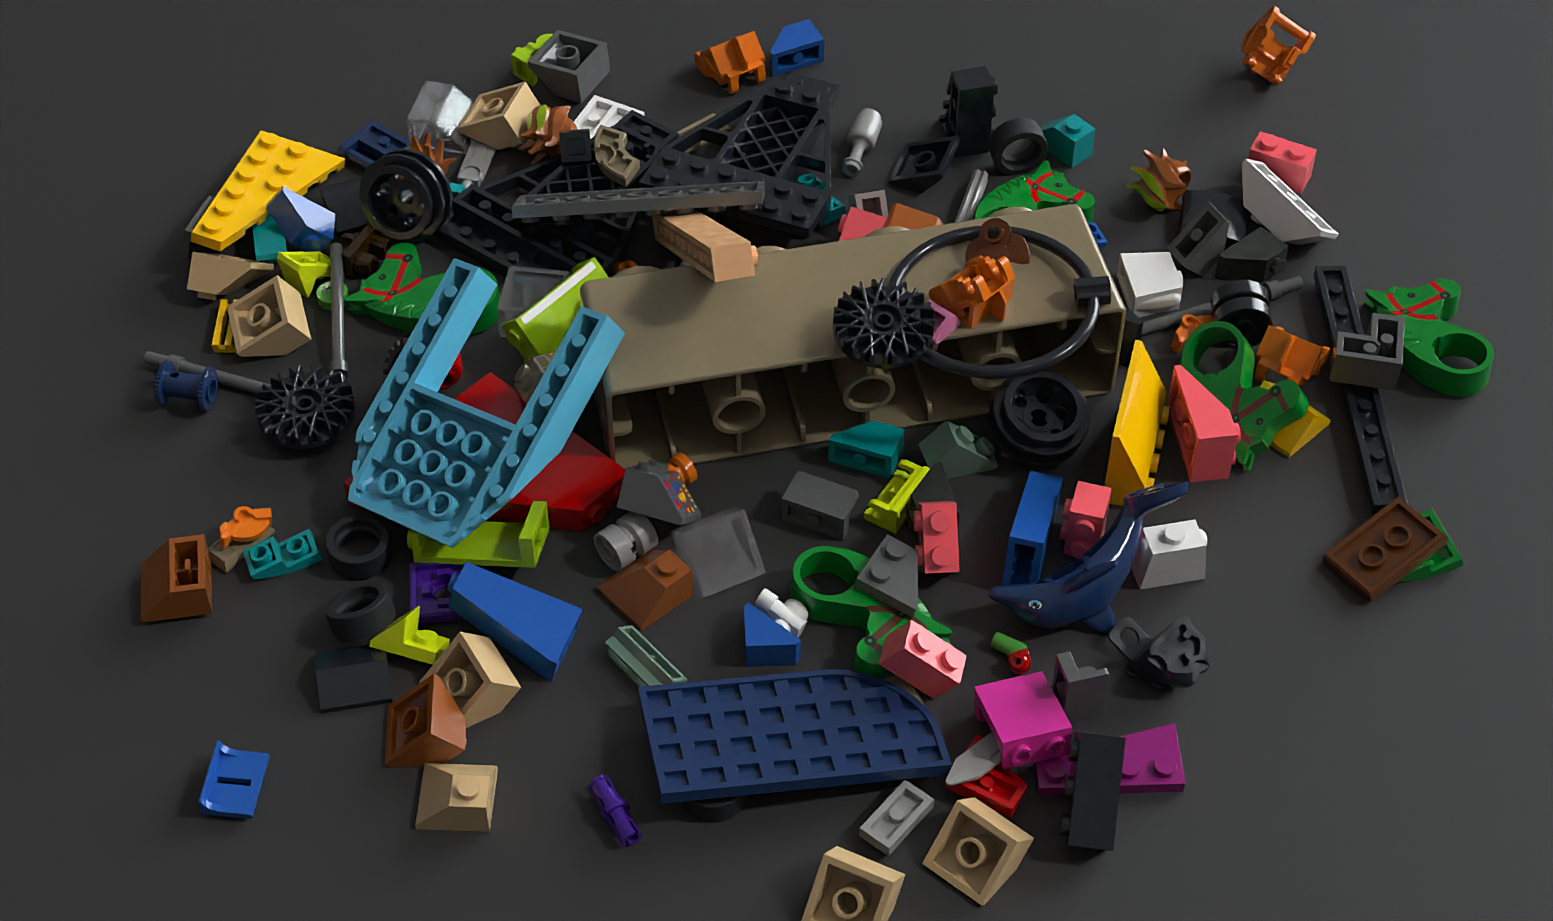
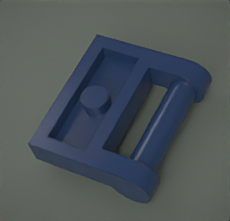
[337,120,411,170]

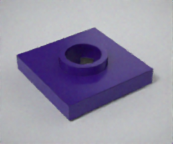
[409,562,479,624]

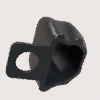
[1108,615,1210,689]

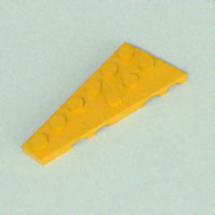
[191,130,345,251]

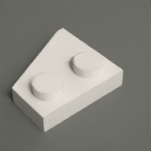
[574,95,645,139]

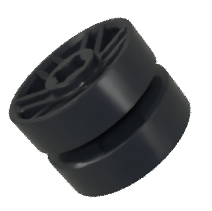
[1210,280,1273,348]

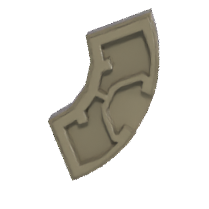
[594,125,640,187]

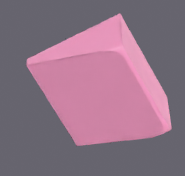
[928,299,961,345]

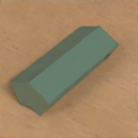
[604,625,688,687]

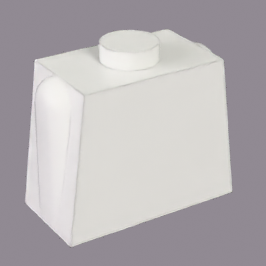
[1117,252,1183,317]
[1131,519,1207,590]

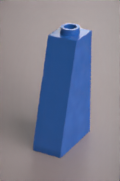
[1002,471,1063,586]
[447,562,583,681]

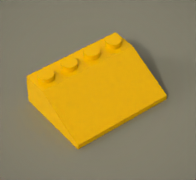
[1104,340,1171,506]

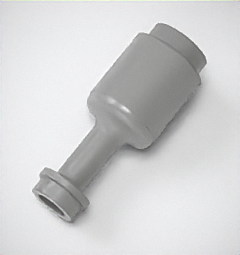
[842,108,882,177]

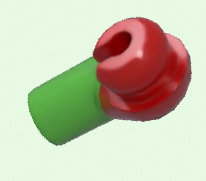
[991,632,1032,674]

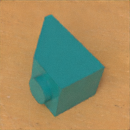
[1029,114,1096,168]
[828,420,904,479]

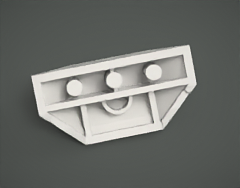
[1242,158,1339,245]

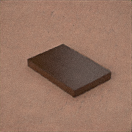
[1323,496,1448,602]

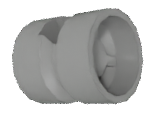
[593,511,658,572]

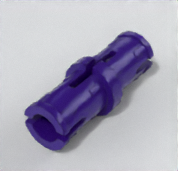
[588,774,642,847]

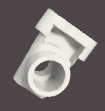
[755,588,808,638]

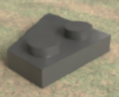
[854,534,918,618]

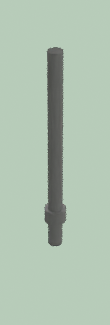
[329,243,348,381]
[1141,276,1303,336]
[144,351,271,394]

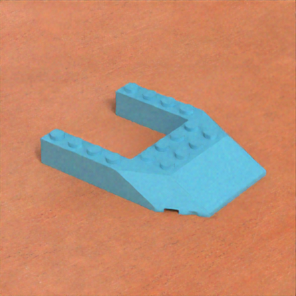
[348,258,625,548]

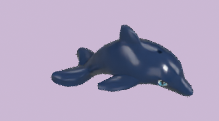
[988,481,1188,633]

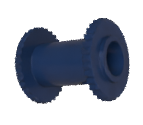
[154,360,218,412]

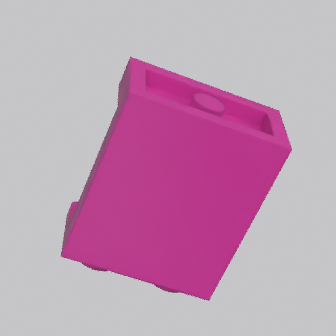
[974,671,1072,769]

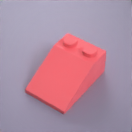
[1167,365,1241,483]

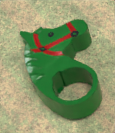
[975,160,1095,222]
[345,243,503,335]
[1364,278,1494,397]

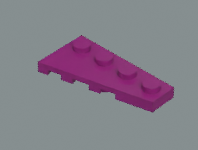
[1034,723,1185,796]

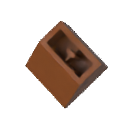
[141,534,212,623]

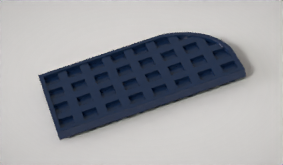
[637,669,952,804]

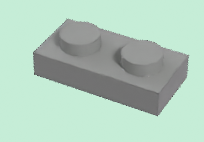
[859,780,934,856]

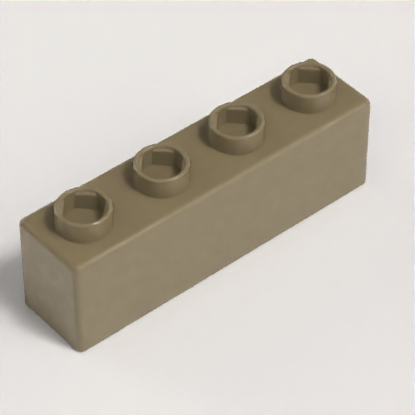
[580,204,1126,469]

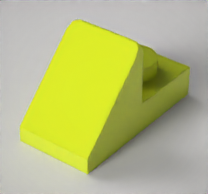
[276,251,331,298]
[370,606,450,665]

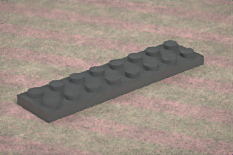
[512,181,765,223]

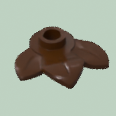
[965,218,1030,264]

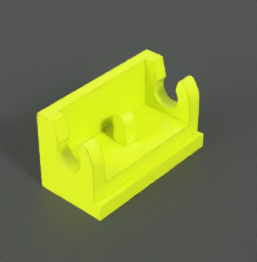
[864,460,930,534]

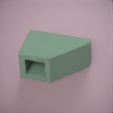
[919,420,999,479]

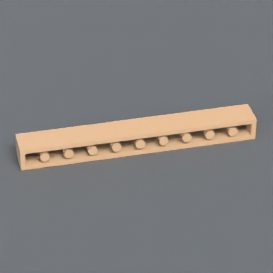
[652,209,758,282]

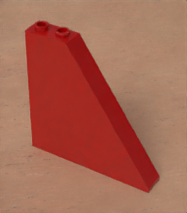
[343,372,625,532]

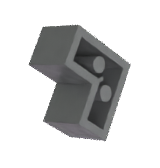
[1329,313,1405,391]

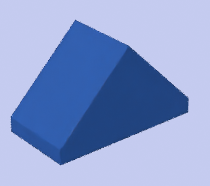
[744,602,801,667]

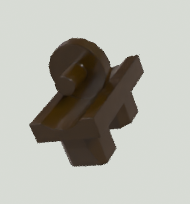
[338,222,394,279]

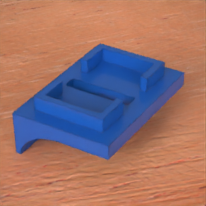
[198,740,270,819]

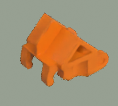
[1241,5,1316,86]
[694,31,766,94]
[929,255,1016,329]
[1254,325,1331,386]

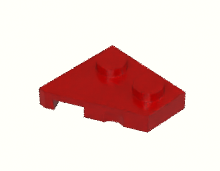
[945,734,1028,819]

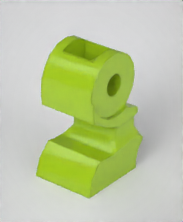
[511,34,553,87]

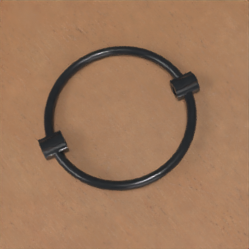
[888,225,1111,379]

